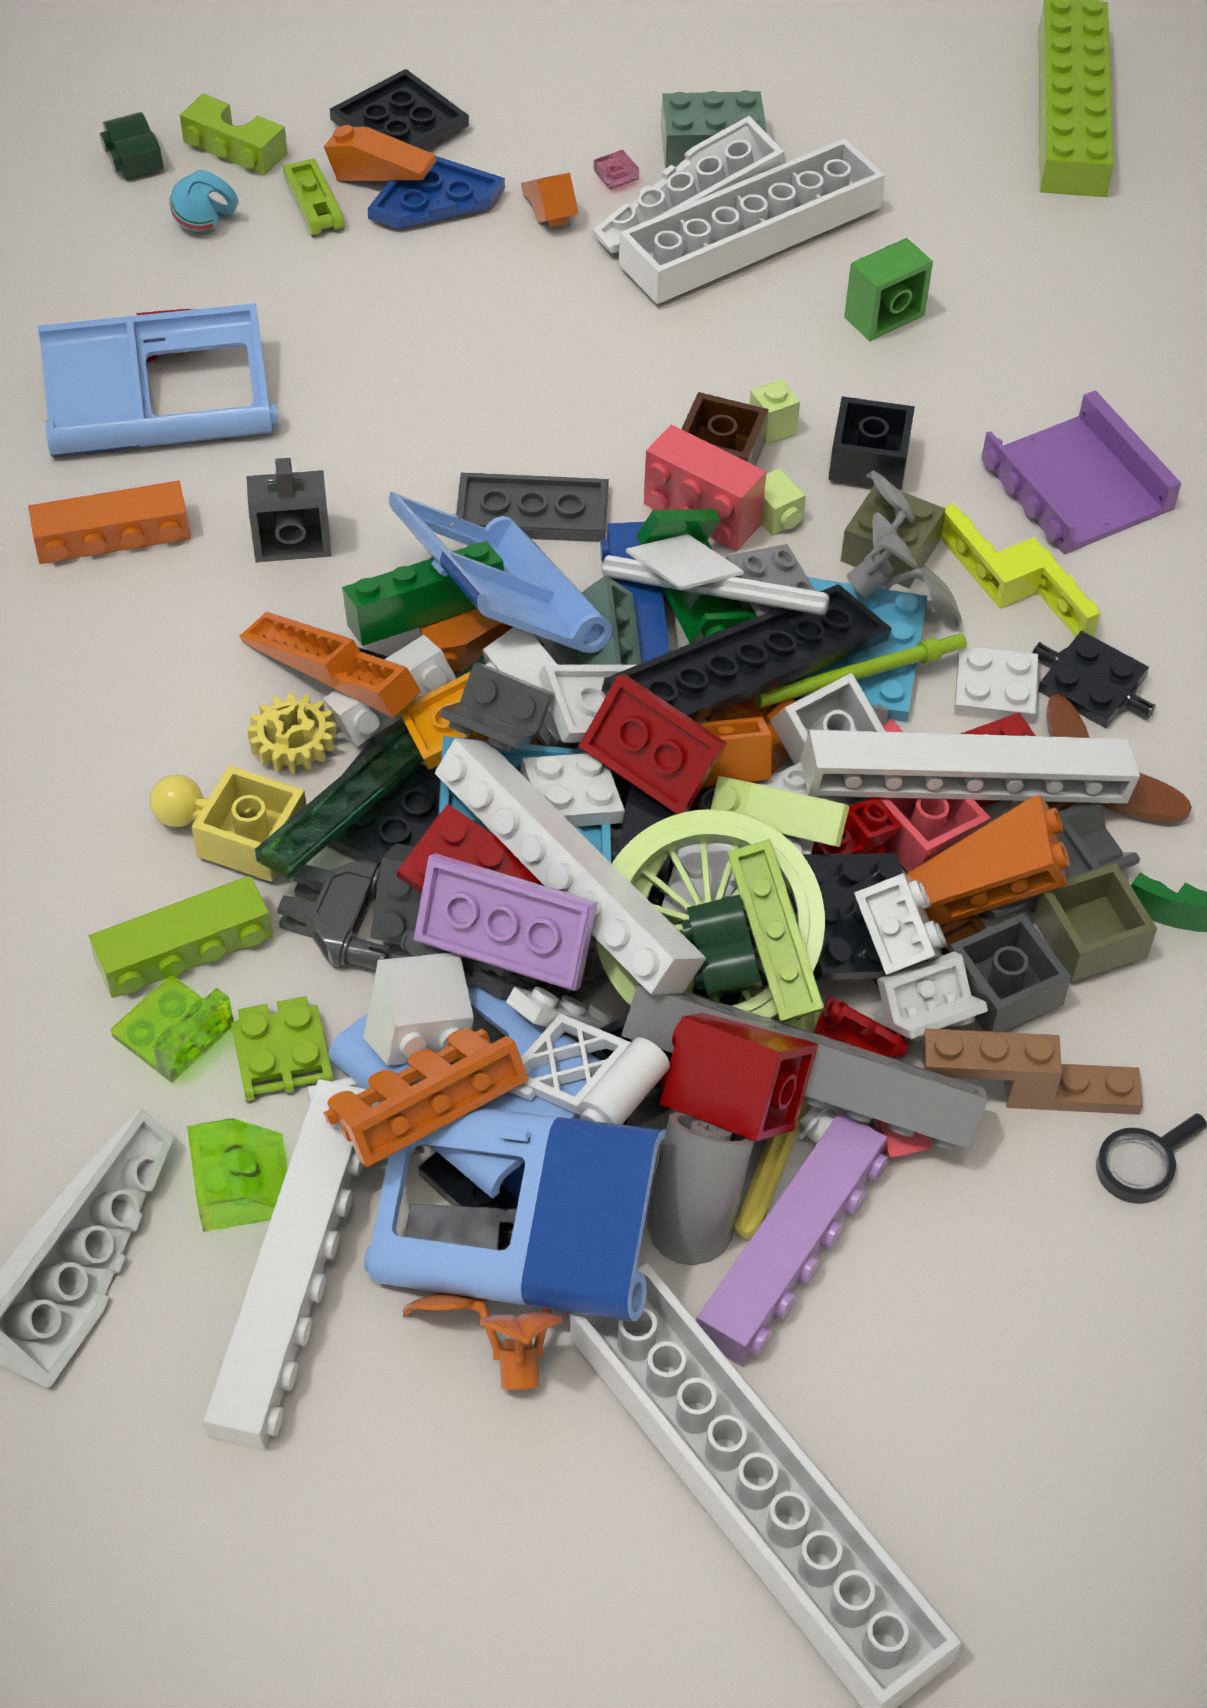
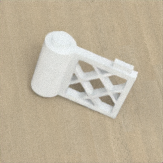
[509,1013,670,1124]

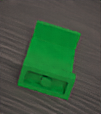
[636,509,757,643]

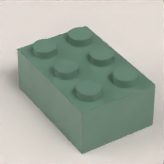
[661,90,767,168]

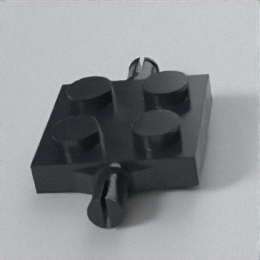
[1032,630,1156,729]

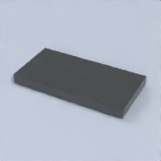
[456,472,609,542]

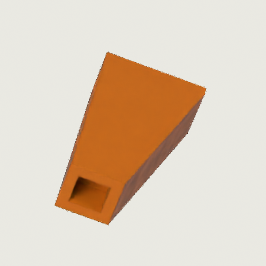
[905,794,1070,926]

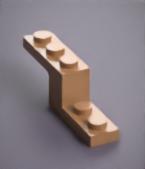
[923,1028,1143,1115]

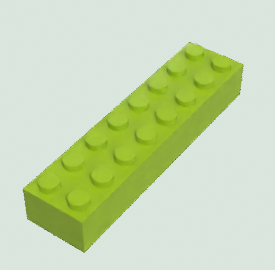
[1038,0,1114,197]

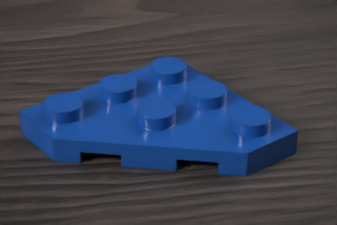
[367,156,505,229]

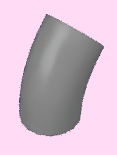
[647,1112,754,1265]

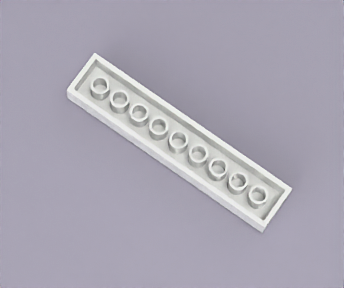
[570,1262,962,1708]

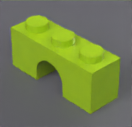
[179,93,288,175]

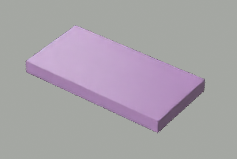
[413,853,598,991]

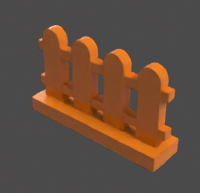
[323,1028,529,1168]

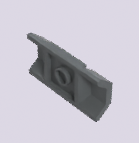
[977,802,1140,919]

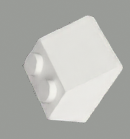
[363,952,474,1066]

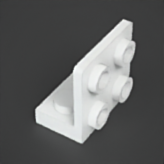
[854,873,947,975]

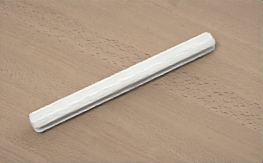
[602,555,829,615]

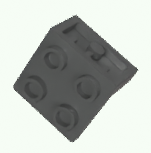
[439,662,554,751]

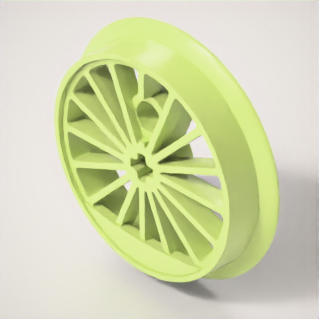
[595,809,825,1018]

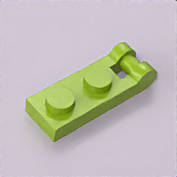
[282,158,344,236]

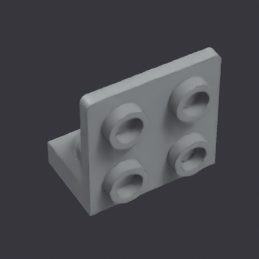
[725,544,816,616]

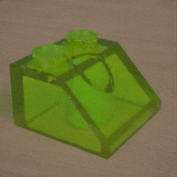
[187,1118,288,1232]

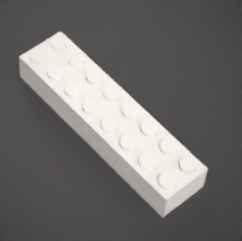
[619,138,885,304]

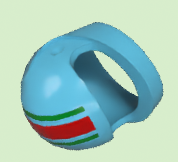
[169,170,239,232]

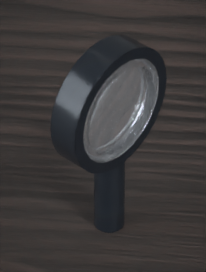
[1096,1113,1207,1204]

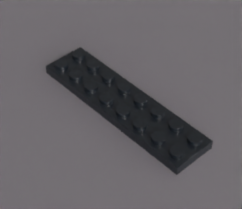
[601,584,892,722]

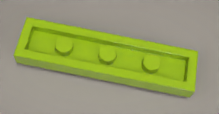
[727,839,824,1024]

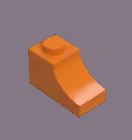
[521,173,579,227]

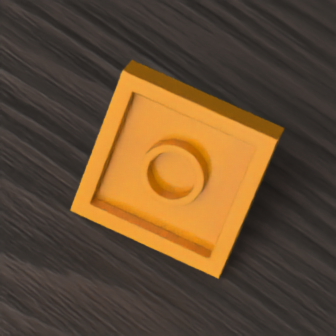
[399,672,489,770]

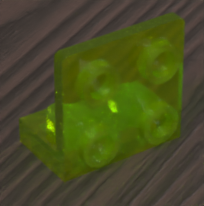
[111,975,234,1083]

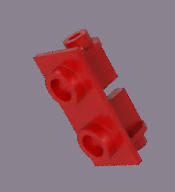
[813,995,909,1059]

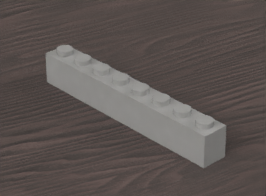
[621,982,988,1151]

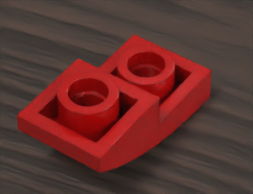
[812,797,902,854]

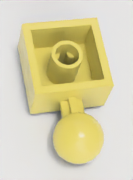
[149,765,308,882]

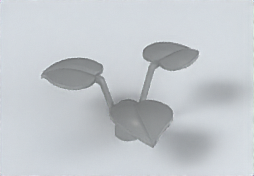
[847,470,962,627]

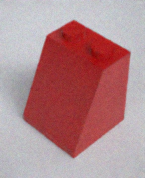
[659,1013,818,1141]

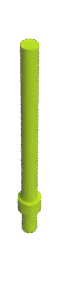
[754,633,967,708]

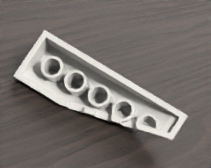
[593,116,786,253]
[0,1108,174,1388]

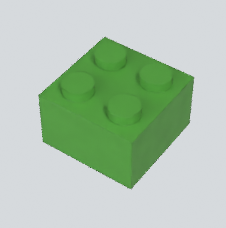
[844,238,933,341]

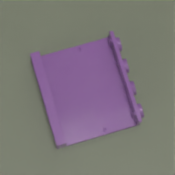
[981,390,1181,554]

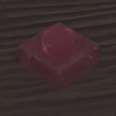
[594,150,639,189]

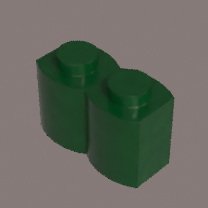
[99,112,164,179]
[682,894,763,999]

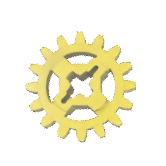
[247,693,337,773]

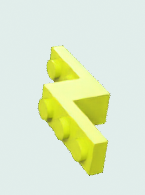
[940,503,1101,637]

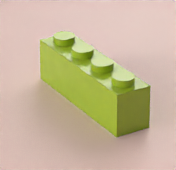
[88,875,273,998]

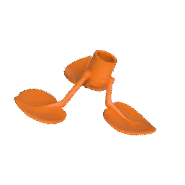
[403,1293,563,1390]

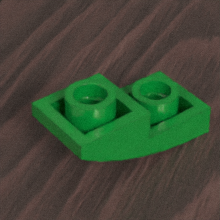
[1131,873,1207,932]

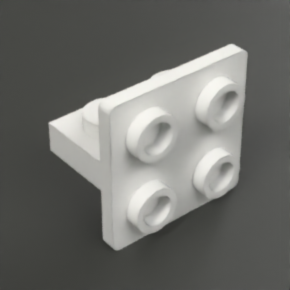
[873,952,988,1041]

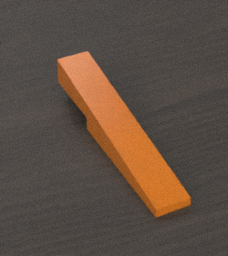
[239,612,422,718]

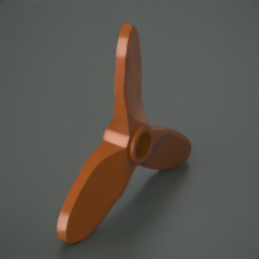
[1004,694,1192,823]

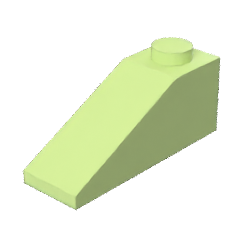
[710,776,850,847]

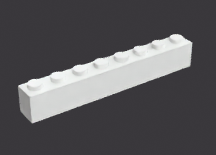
[800,730,1140,803]
[435,738,706,995]
[203,1079,373,1451]

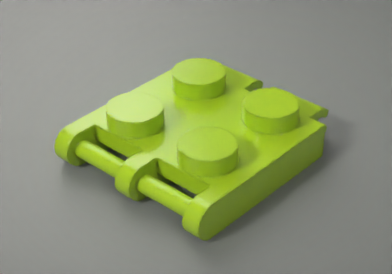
[231,996,334,1101]

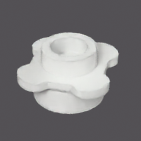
[798,1104,837,1144]

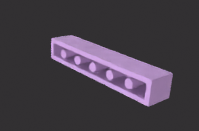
[696,1111,888,1367]

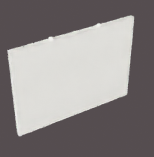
[626,534,744,590]

